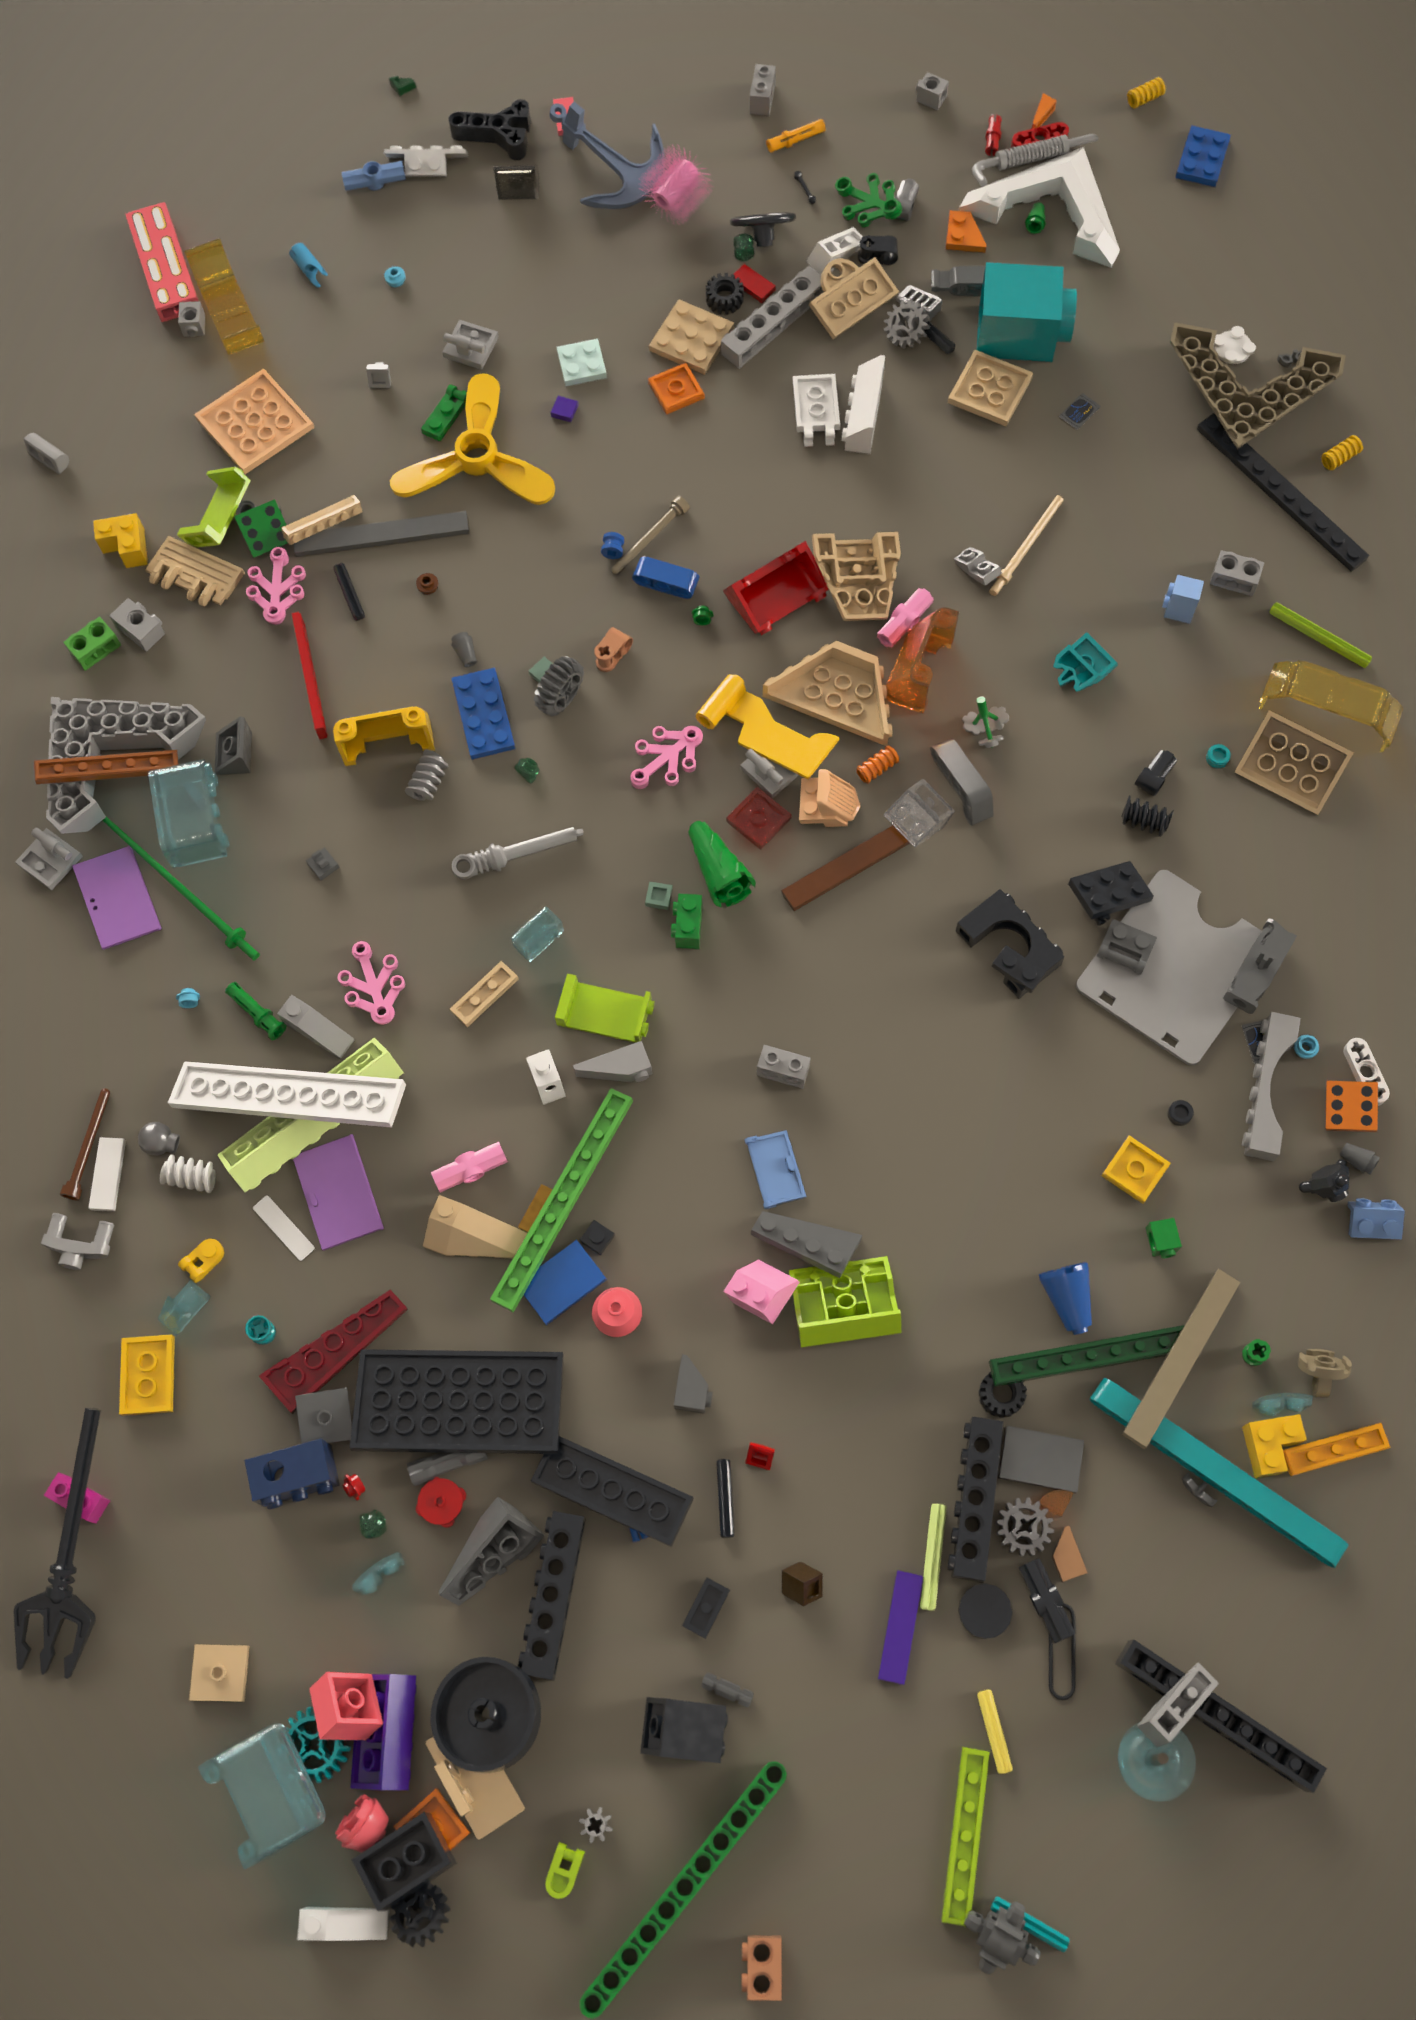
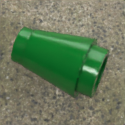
[1025,202,1046,234]

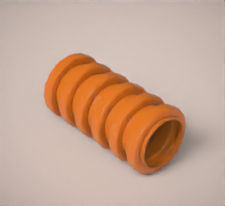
[856,745,899,784]

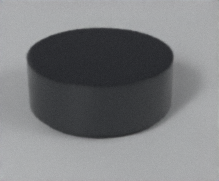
[1167,1100,1194,1126]

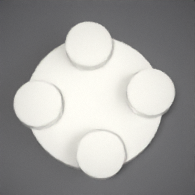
[1214,326,1256,364]

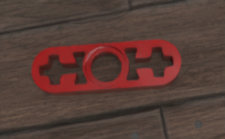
[1011,122,1069,148]

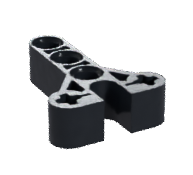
[448,99,531,160]

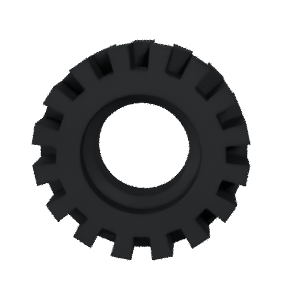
[706,273,744,315]
[978,1372,1027,1418]

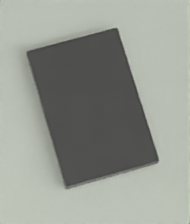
[999,1426,1084,1493]

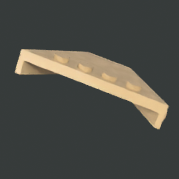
[762,641,892,746]

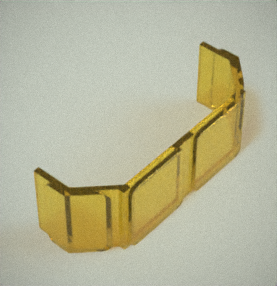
[184,238,265,355]
[1259,660,1404,752]

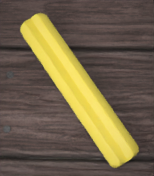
[977,1690,1013,1774]

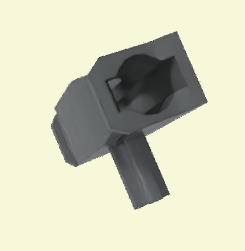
[1223,918,1297,1014]

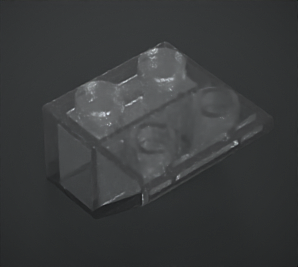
[884,779,955,848]

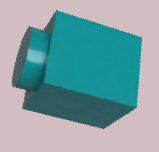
[977,262,1077,362]

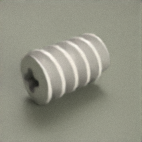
[160,1155,216,1193]

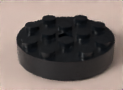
[430,1657,541,1773]

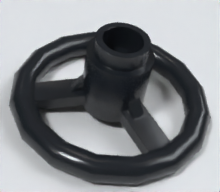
[730,213,796,247]

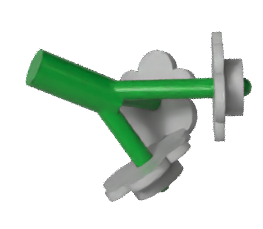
[962,697,1009,748]

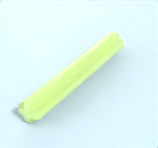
[920,1503,947,1611]

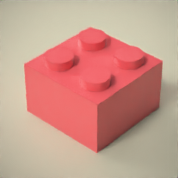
[309,1672,383,1740]

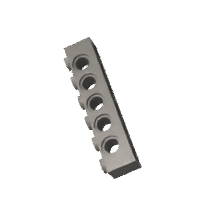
[721,266,824,369]

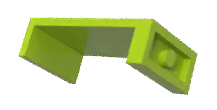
[177,467,251,548]
[555,973,655,1043]

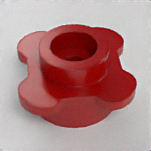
[342,1474,365,1501]

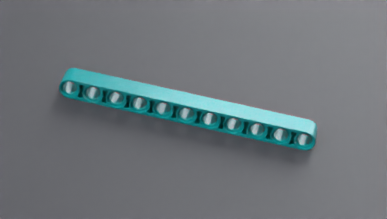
[1089,1378,1349,1568]

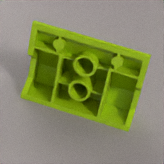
[789,1256,902,1347]

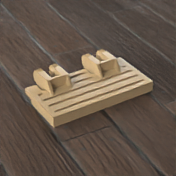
[145,536,245,607]

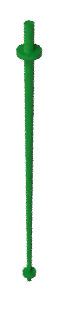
[102,817,260,961]

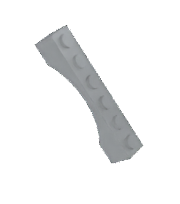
[1242,1012,1301,1162]

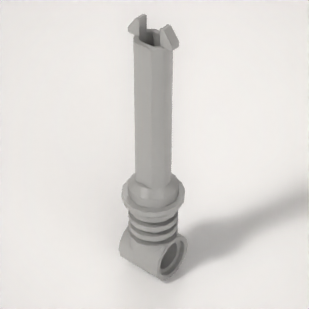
[452,827,584,880]

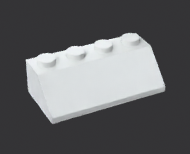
[842,355,885,454]

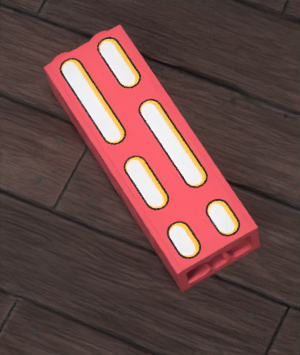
[125,202,198,322]

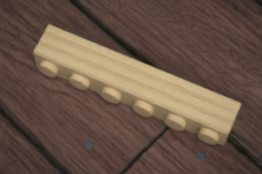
[281,495,362,545]

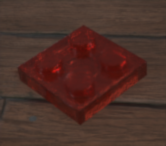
[726,787,792,850]

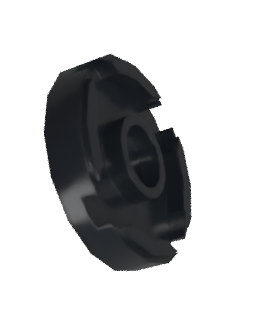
[958,1584,1012,1639]

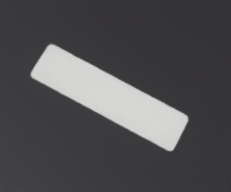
[253,1196,315,1261]

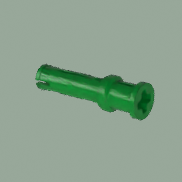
[225,982,287,1040]

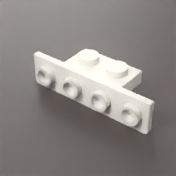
[384,146,468,177]

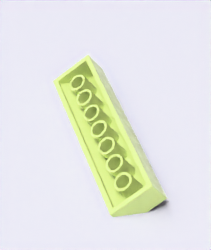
[217,1038,404,1192]

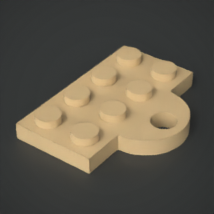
[809,257,899,340]

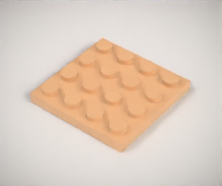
[194,368,314,474]

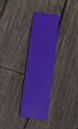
[878,1570,923,1685]

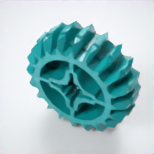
[277,1707,351,1784]

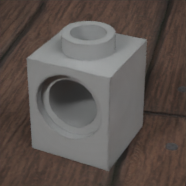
[916,72,949,110]
[178,301,206,337]

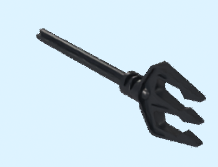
[14,1408,101,1679]

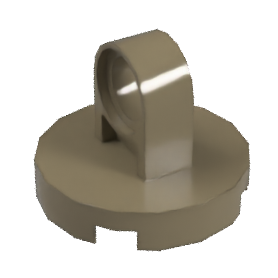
[1298,1349,1352,1398]

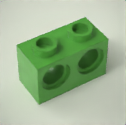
[63,616,121,671]

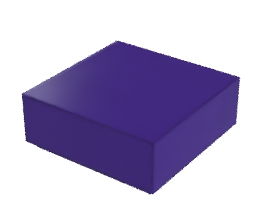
[551,396,578,422]

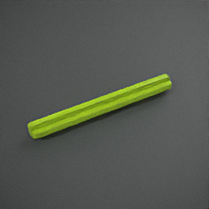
[1269,602,1372,668]

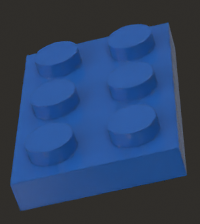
[1175,125,1231,187]

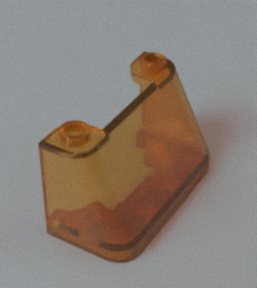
[886,607,959,714]

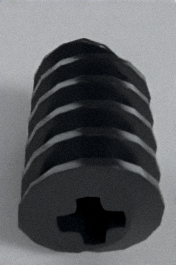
[1121,795,1174,837]

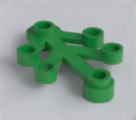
[835,173,903,227]

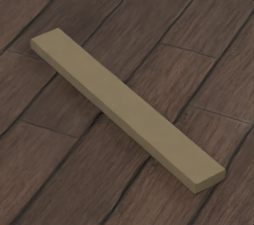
[1122,1268,1241,1449]

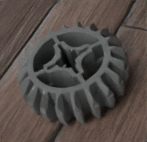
[534,656,584,716]

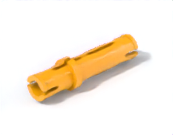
[766,119,826,153]

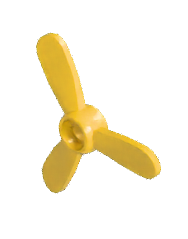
[390,373,556,505]

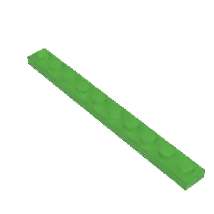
[490,1088,633,1312]

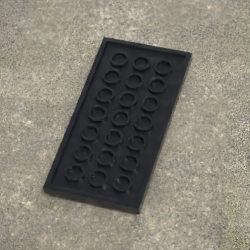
[350,1349,564,1454]

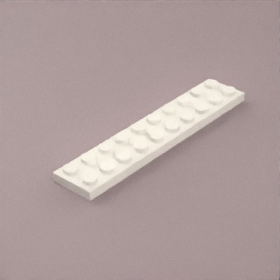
[168,1062,406,1127]

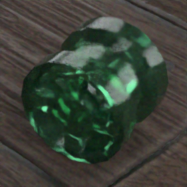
[733,233,755,261]

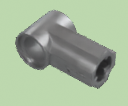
[895,178,919,221]

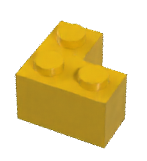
[93,513,148,568]
[1242,1414,1307,1479]

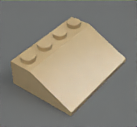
[1235,710,1354,815]

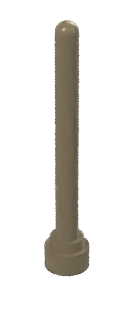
[611,496,690,575]

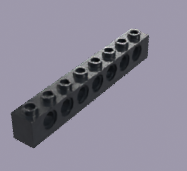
[1115,1639,1327,1793]

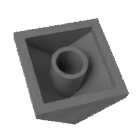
[215,716,252,775]

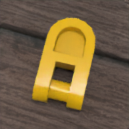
[178,1239,224,1283]

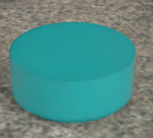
[1206,744,1231,768]

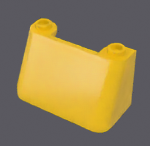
[333,707,435,766]

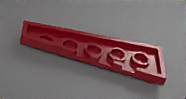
[259,1289,408,1414]

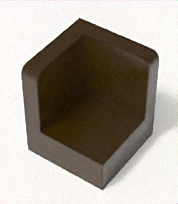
[782,1562,823,1606]

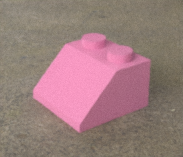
[723,1260,800,1324]

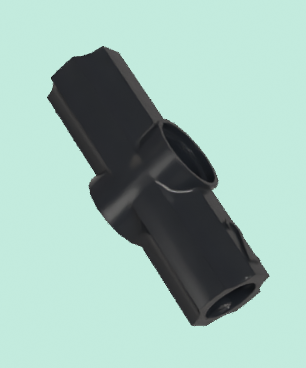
[1019,1558,1076,1644]

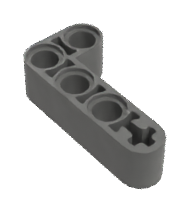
[930,738,994,826]

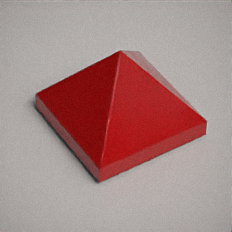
[745,1442,775,1471]

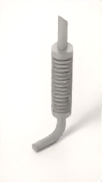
[972,134,1098,187]

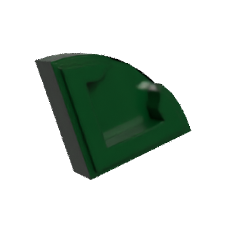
[389,76,417,96]

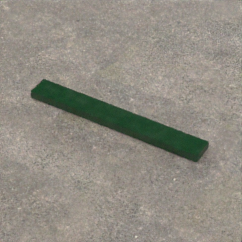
[989,1325,1185,1387]

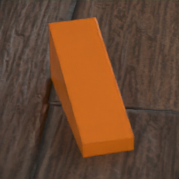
[1032,93,1057,129]

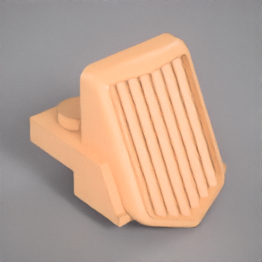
[799,769,861,827]

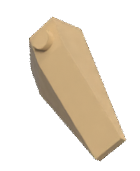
[423,1195,527,1259]

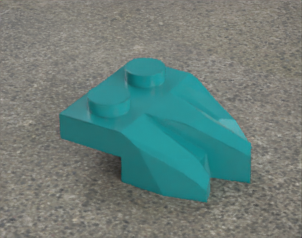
[1053,632,1118,692]

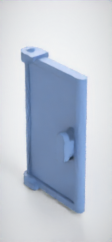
[745,1130,806,1209]

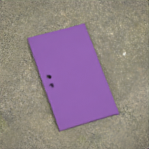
[72,846,162,950]
[293,1134,384,1251]

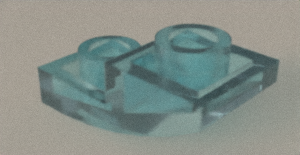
[1252,1393,1313,1416]
[352,1552,405,1595]

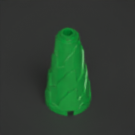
[688,821,756,908]

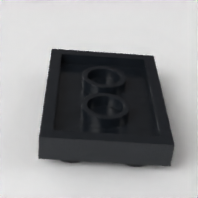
[1068,861,1154,919]

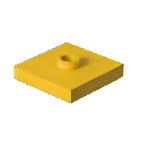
[1101,1135,1171,1204]

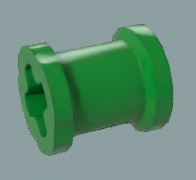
[1242,1339,1271,1366]

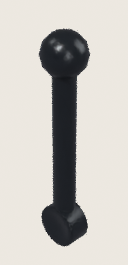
[794,171,816,204]

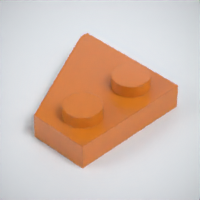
[946,210,986,253]

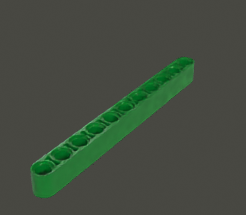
[579,1761,787,2019]

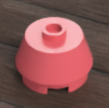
[592,1287,642,1337]
[335,1794,389,1852]

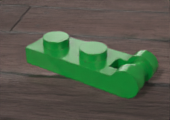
[421,384,467,442]

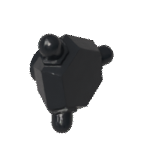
[1299,1159,1349,1202]

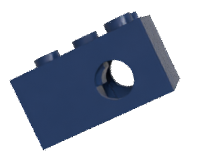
[244,1438,340,1509]

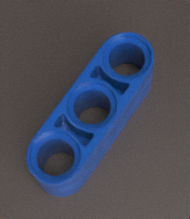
[632,557,700,599]

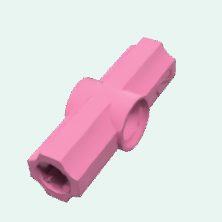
[877,588,934,648]
[431,1142,508,1193]

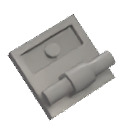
[442,320,499,370]
[740,749,799,798]
[15,828,83,891]

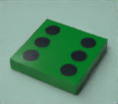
[234,499,288,558]

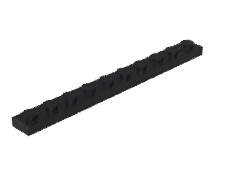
[1196,413,1369,572]

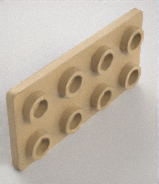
[426,1737,525,1840]

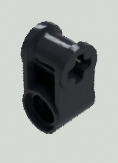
[858,235,898,265]

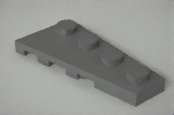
[751,1211,863,1278]

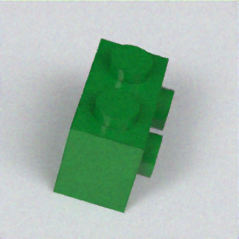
[671,894,703,949]

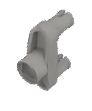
[41,1213,115,1270]

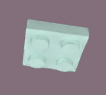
[557,339,607,386]

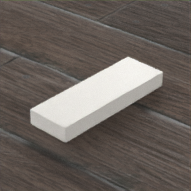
[89,1137,126,1212]

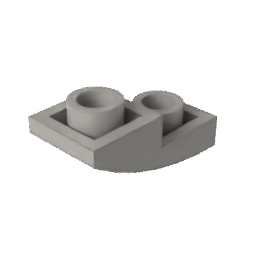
[954,547,1002,585]

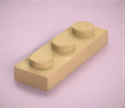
[450,961,519,1027]

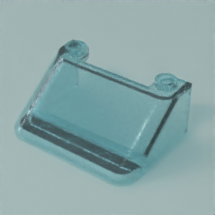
[198,1723,325,1870]

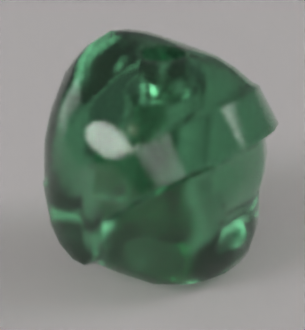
[359,1510,387,1539]

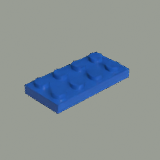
[451,667,516,760]

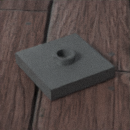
[295,1387,352,1444]

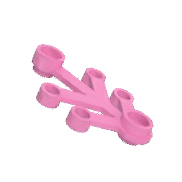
[246,547,306,625]
[630,726,703,789]
[338,941,405,1025]

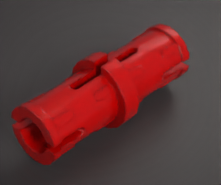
[985,115,1002,156]

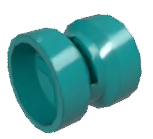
[245,1315,276,1345]

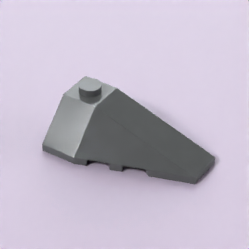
[438,1497,544,1606]

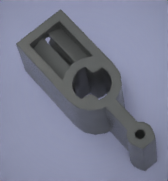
[931,266,985,296]

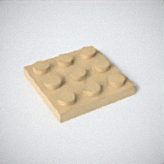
[649,299,734,375]
[948,350,1033,426]

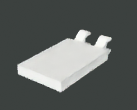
[793,374,840,447]

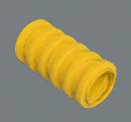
[1127,77,1166,109]
[1321,435,1363,471]

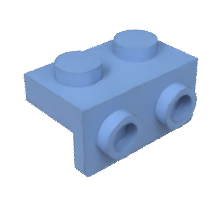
[1347,1198,1405,1239]

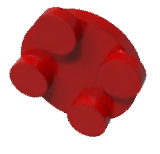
[416,1477,467,1528]

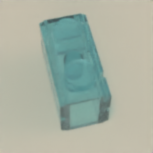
[511,907,564,962]

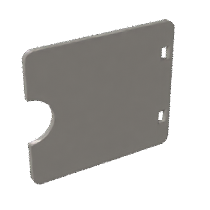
[1076,870,1268,1065]

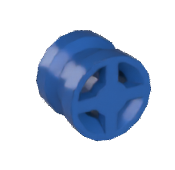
[601,532,625,559]

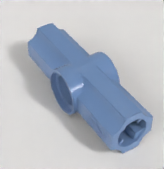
[341,161,406,191]

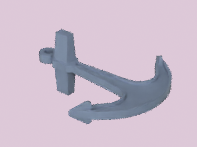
[549,102,665,209]

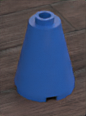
[1038,1262,1092,1335]

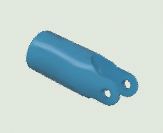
[289,243,328,287]

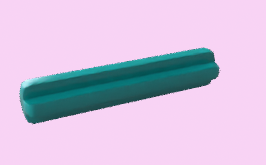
[991,1897,1070,1952]

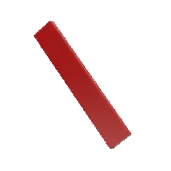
[291,612,328,740]

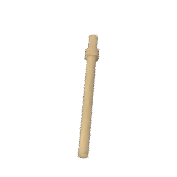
[989,495,1064,596]

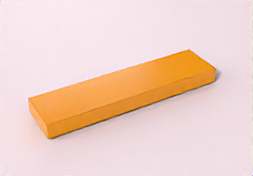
[1283,1423,1391,1477]

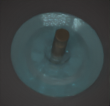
[1118,1722,1196,1801]

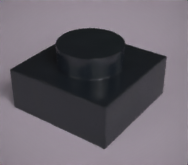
[580,1220,615,1255]

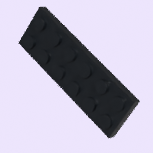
[531,1436,694,1547]

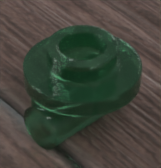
[514,758,540,784]

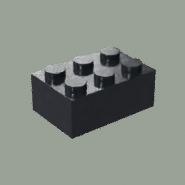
[352,1812,457,1911]

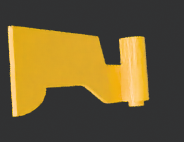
[695,674,840,780]

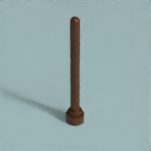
[60,1088,110,1201]

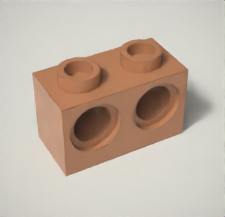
[742,1935,782,2001]

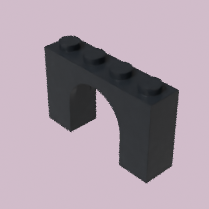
[956,889,1065,999]

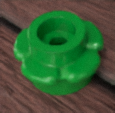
[692,605,714,626]

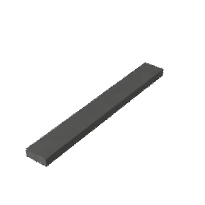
[294,511,469,557]

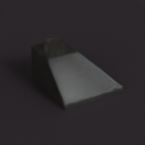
[493,164,539,200]

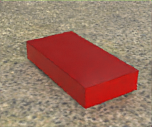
[734,264,776,303]

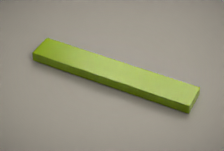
[941,1747,990,1927]

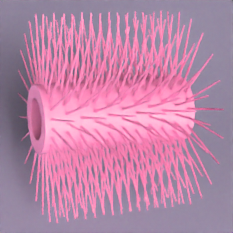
[639,144,713,225]

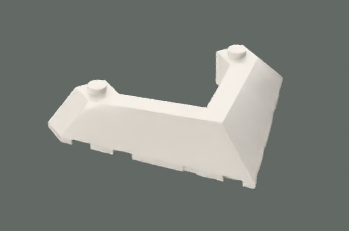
[959,147,1120,268]

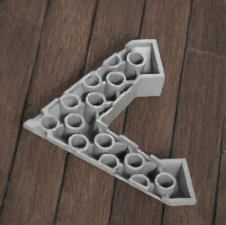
[46,697,206,834]

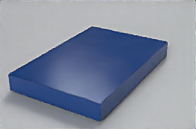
[524,1239,607,1326]

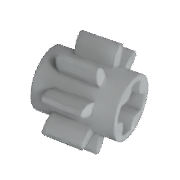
[579,1807,613,1843]

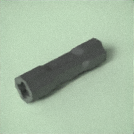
[407,1452,488,1486]

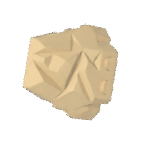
[812,532,901,621]

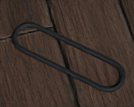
[1049,1603,1076,1700]

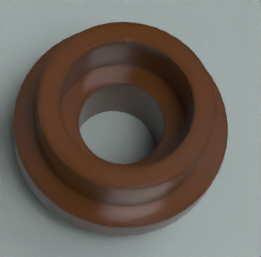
[416,573,438,595]

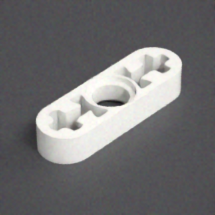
[1344,1038,1390,1106]

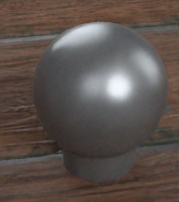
[138,1122,180,1155]

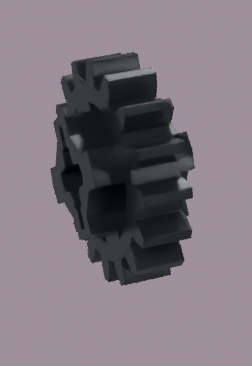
[389,1882,450,1947]

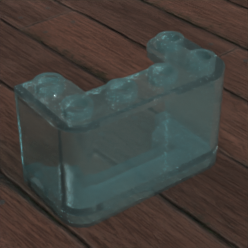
[148,759,229,868]

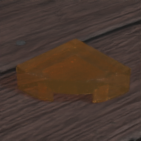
[1039,1490,1074,1517]

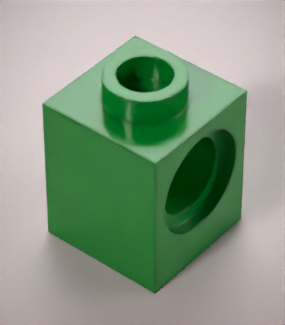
[1145,1218,1182,1259]

